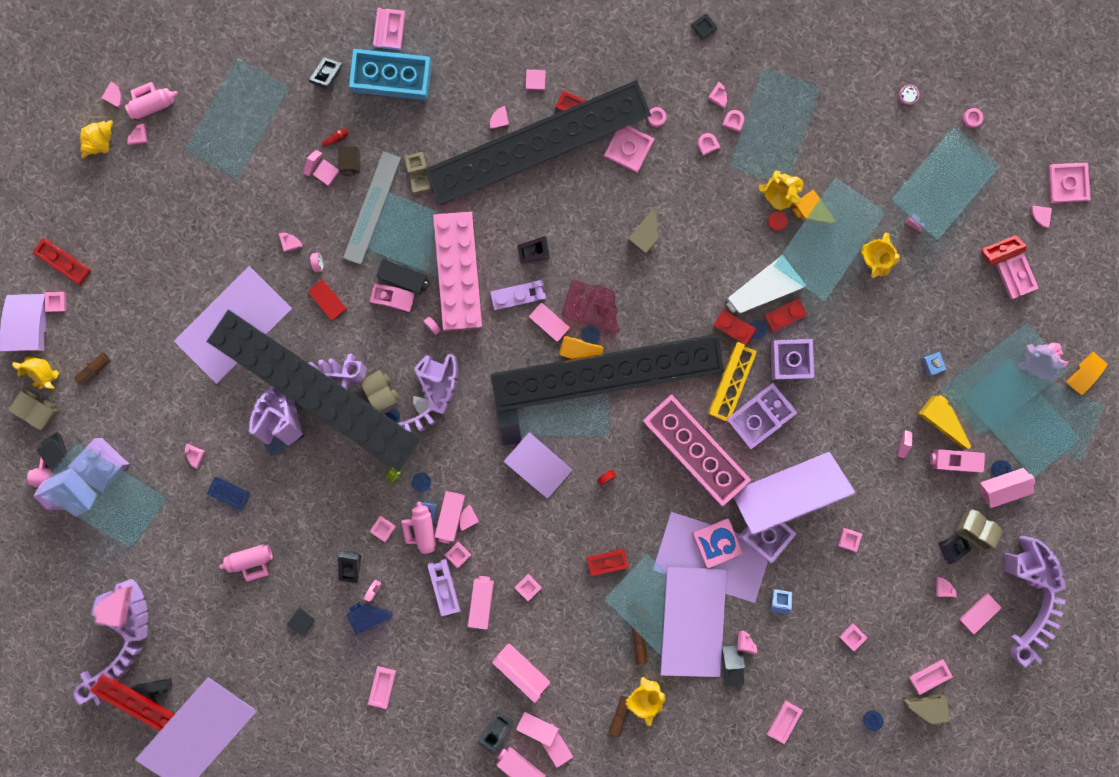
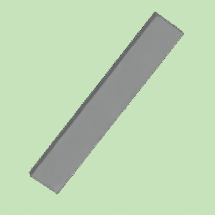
[343,151,401,265]

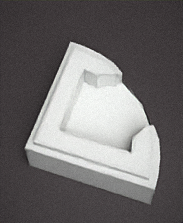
[413,396,430,418]

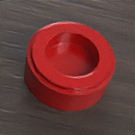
[768,211,788,231]
[597,470,616,486]

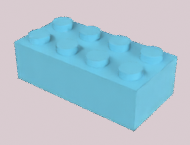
[349,49,432,101]

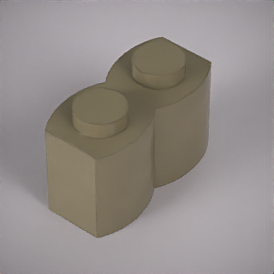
[361,370,400,414]
[9,389,58,431]
[956,510,1003,553]

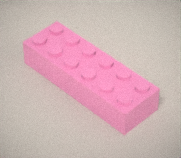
[433,212,482,332]
[642,394,751,506]

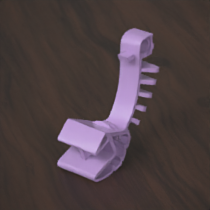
[249,354,367,445]
[398,354,459,434]
[1004,536,1066,668]
[74,579,148,706]

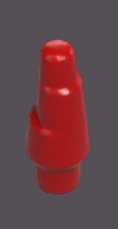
[322,128,349,146]

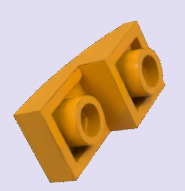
[559,336,604,359]
[1066,352,1108,395]

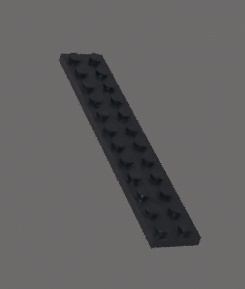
[425,80,651,205]
[206,309,421,472]
[490,334,724,412]

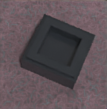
[691,13,718,41]
[287,608,315,636]

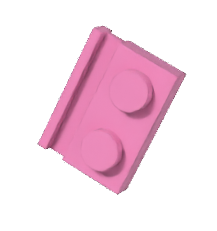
[373,8,406,51]
[996,253,1038,300]

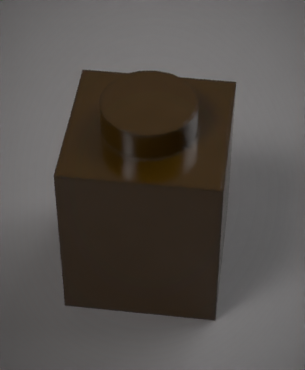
[338,146,360,176]

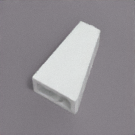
[726,256,806,315]

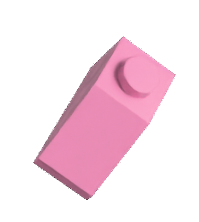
[370,284,415,312]
[94,584,133,627]

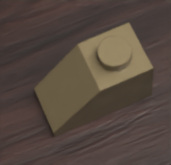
[628,209,658,255]
[904,695,950,726]

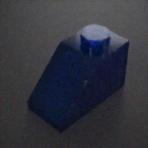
[346,603,393,635]

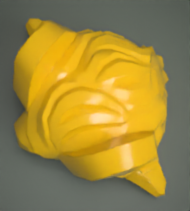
[80,120,113,158]
[759,170,803,211]
[860,233,900,278]
[12,356,59,389]
[625,677,666,726]

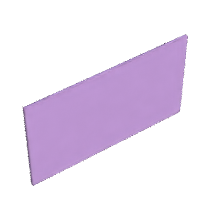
[174,266,292,384]
[733,452,855,535]
[653,512,768,603]
[660,567,727,677]
[135,677,257,777]

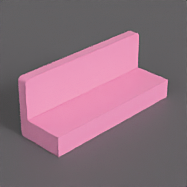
[492,644,550,703]

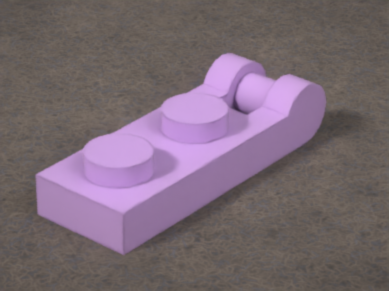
[490,280,547,311]
[428,559,460,616]

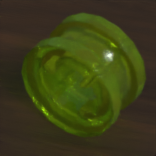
[385,468,403,484]

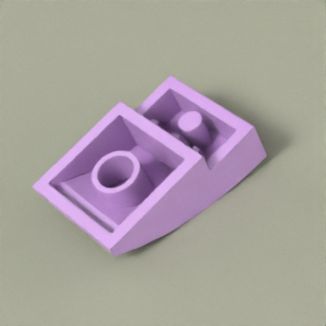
[0,294,46,352]
[727,382,797,449]
[504,432,572,499]

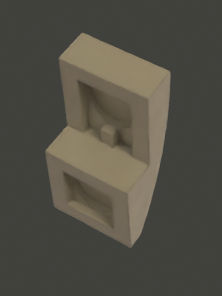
[404,152,433,196]

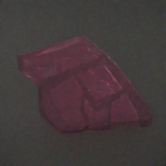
[561,279,620,333]

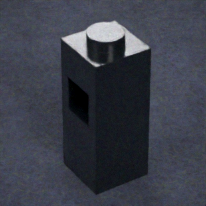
[376,259,429,295]

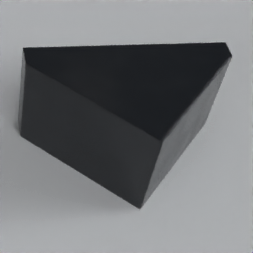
[517,236,550,264]
[498,409,522,446]

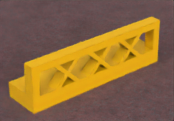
[708,342,757,422]

